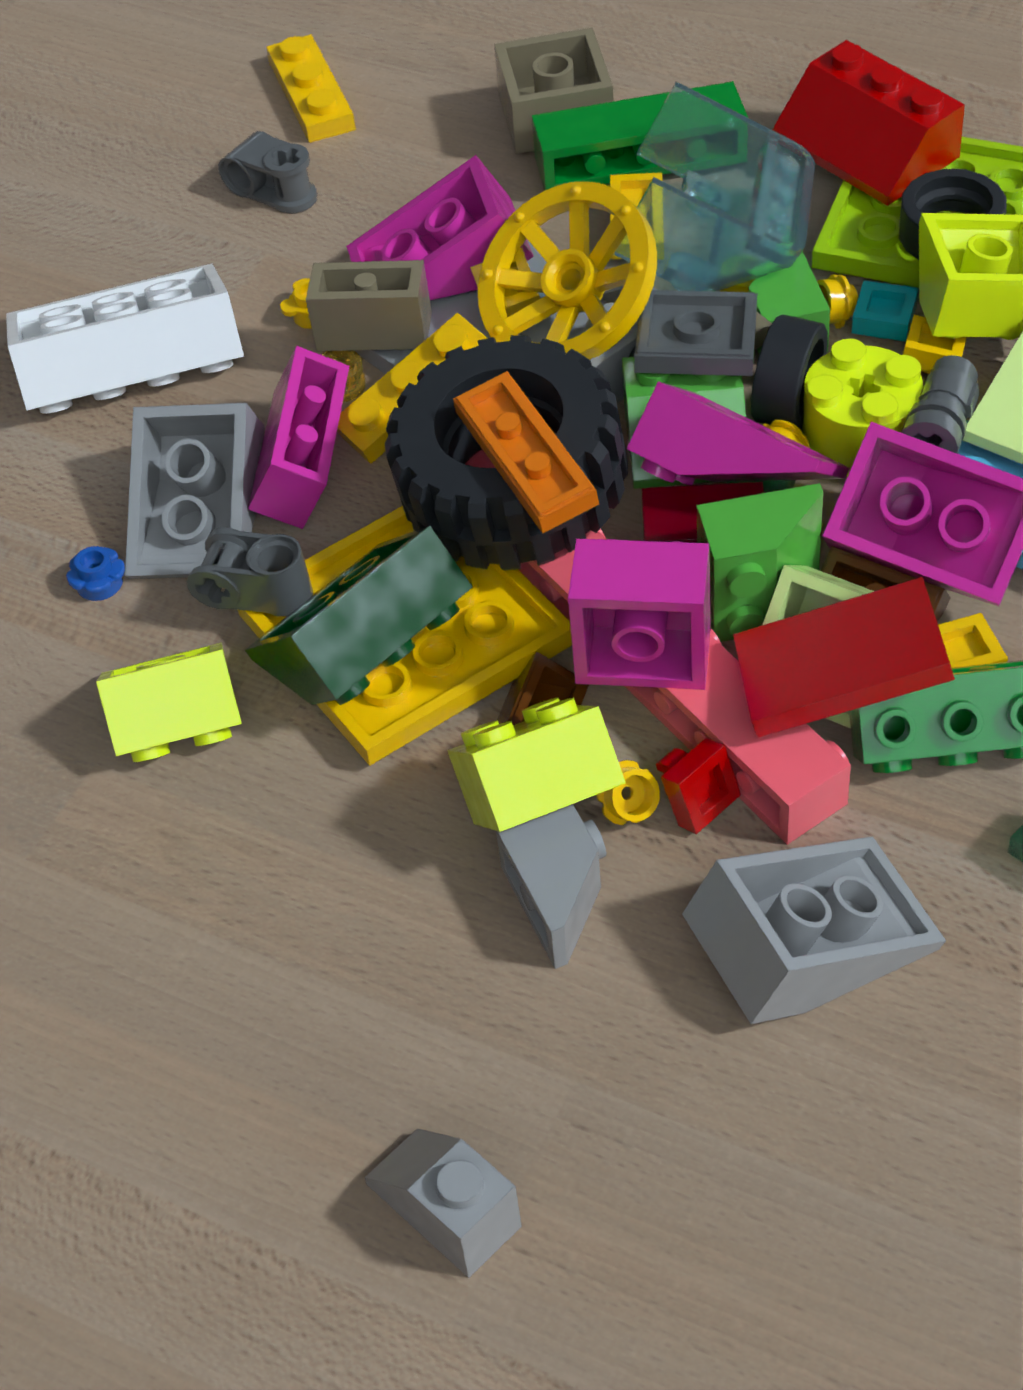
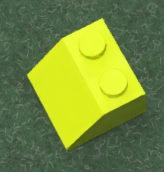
[919,213,1023,340]
[96,642,242,762]

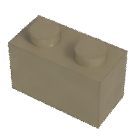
[306,260,432,352]

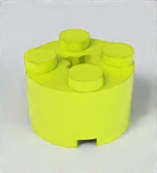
[802,338,924,476]

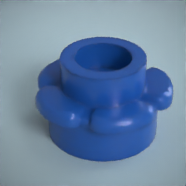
[66,546,125,601]

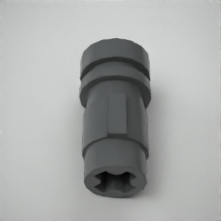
[901,355,980,454]

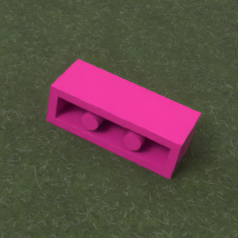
[248,345,349,529]

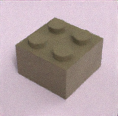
[494,27,614,154]

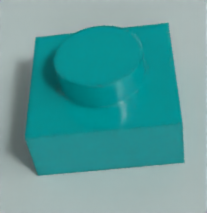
[851,280,919,342]

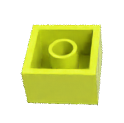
[447,698,626,832]

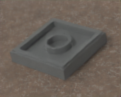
[634,290,757,376]

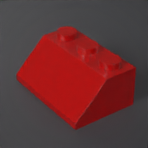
[772,40,965,206]

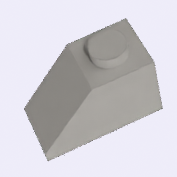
[496,804,606,969]
[364,1128,522,1278]

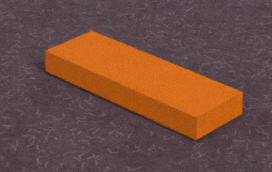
[453,371,599,534]

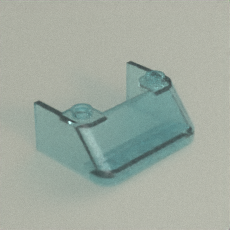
[614,81,815,291]

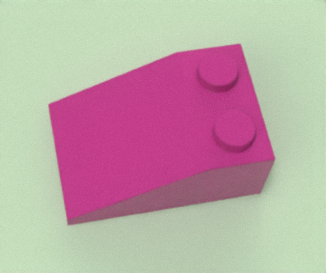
[347,155,534,300]
[627,381,850,486]
[823,422,1023,606]

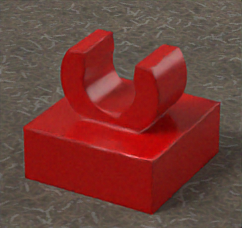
[655,738,741,834]

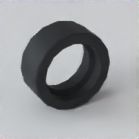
[899,169,1006,260]
[751,314,827,429]

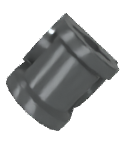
[218,131,318,213]
[187,527,313,616]

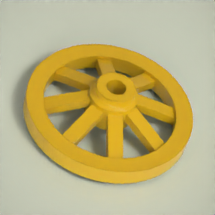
[478,181,657,360]

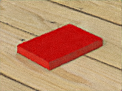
[733,577,955,738]

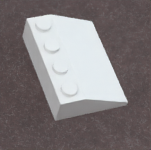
[6,264,244,414]

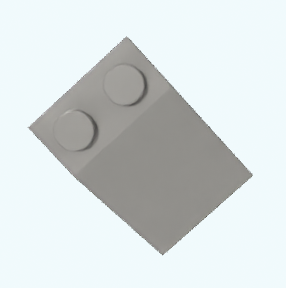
[125,403,264,579]
[682,836,946,1024]

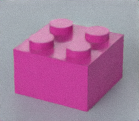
[568,538,711,690]

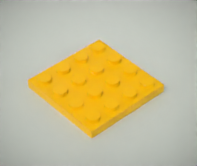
[237,506,572,766]

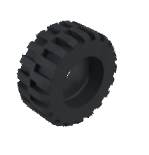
[385,335,628,571]

